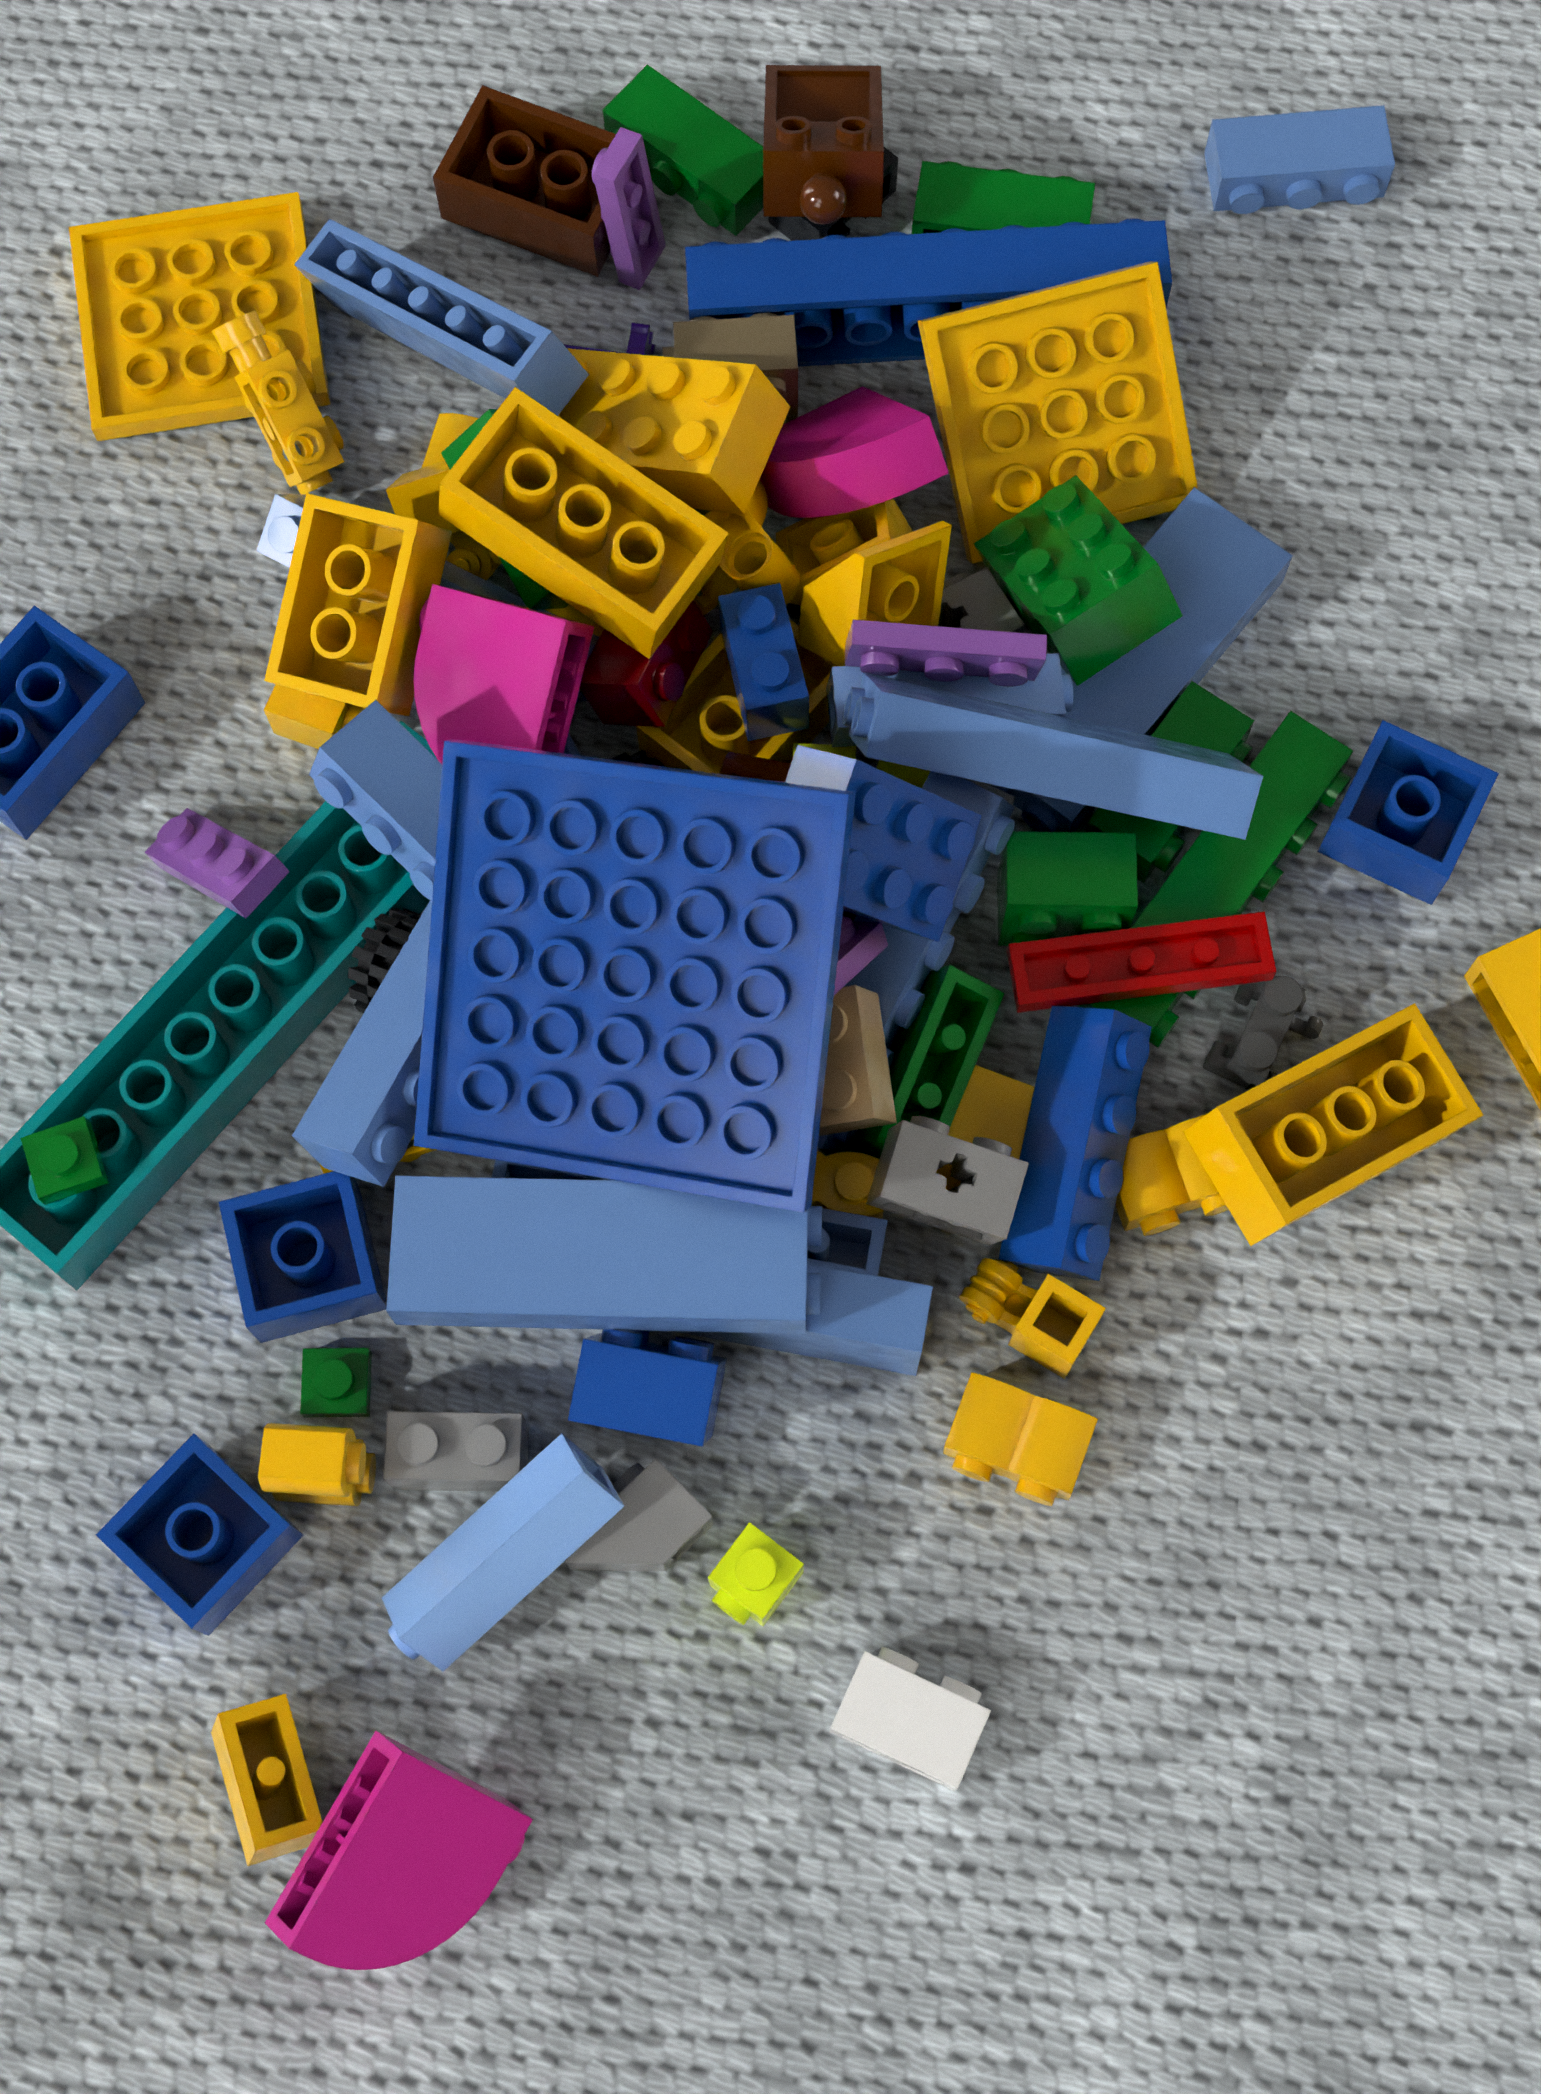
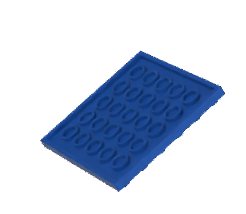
[414,739,856,1213]

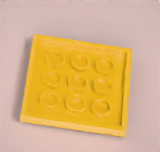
[69,192,331,441]
[918,261,1198,563]

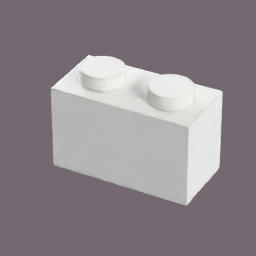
[830,1647,991,1791]

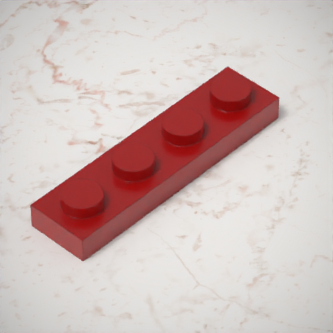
[1007,911,1277,1013]

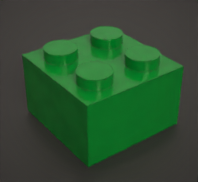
[997,831,1138,946]

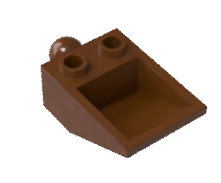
[763,65,884,225]

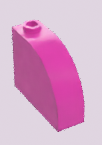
[760,386,949,518]
[414,584,595,764]
[265,1731,533,1970]

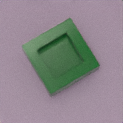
[20,1116,109,1205]
[300,1348,372,1418]

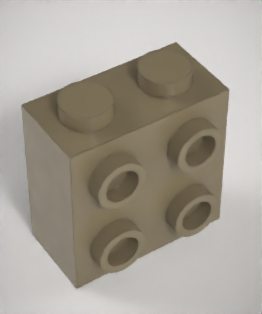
[662,313,798,424]

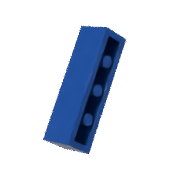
[998,1006,1152,1281]

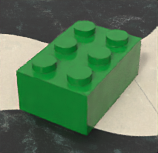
[974,475,1183,686]

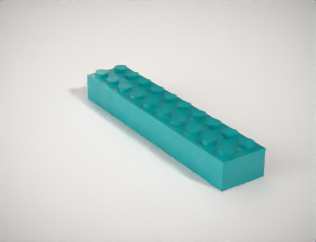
[0,721,438,1291]

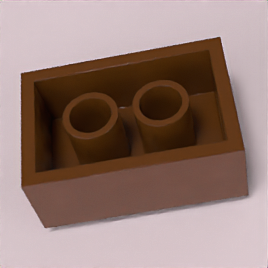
[433,85,616,277]

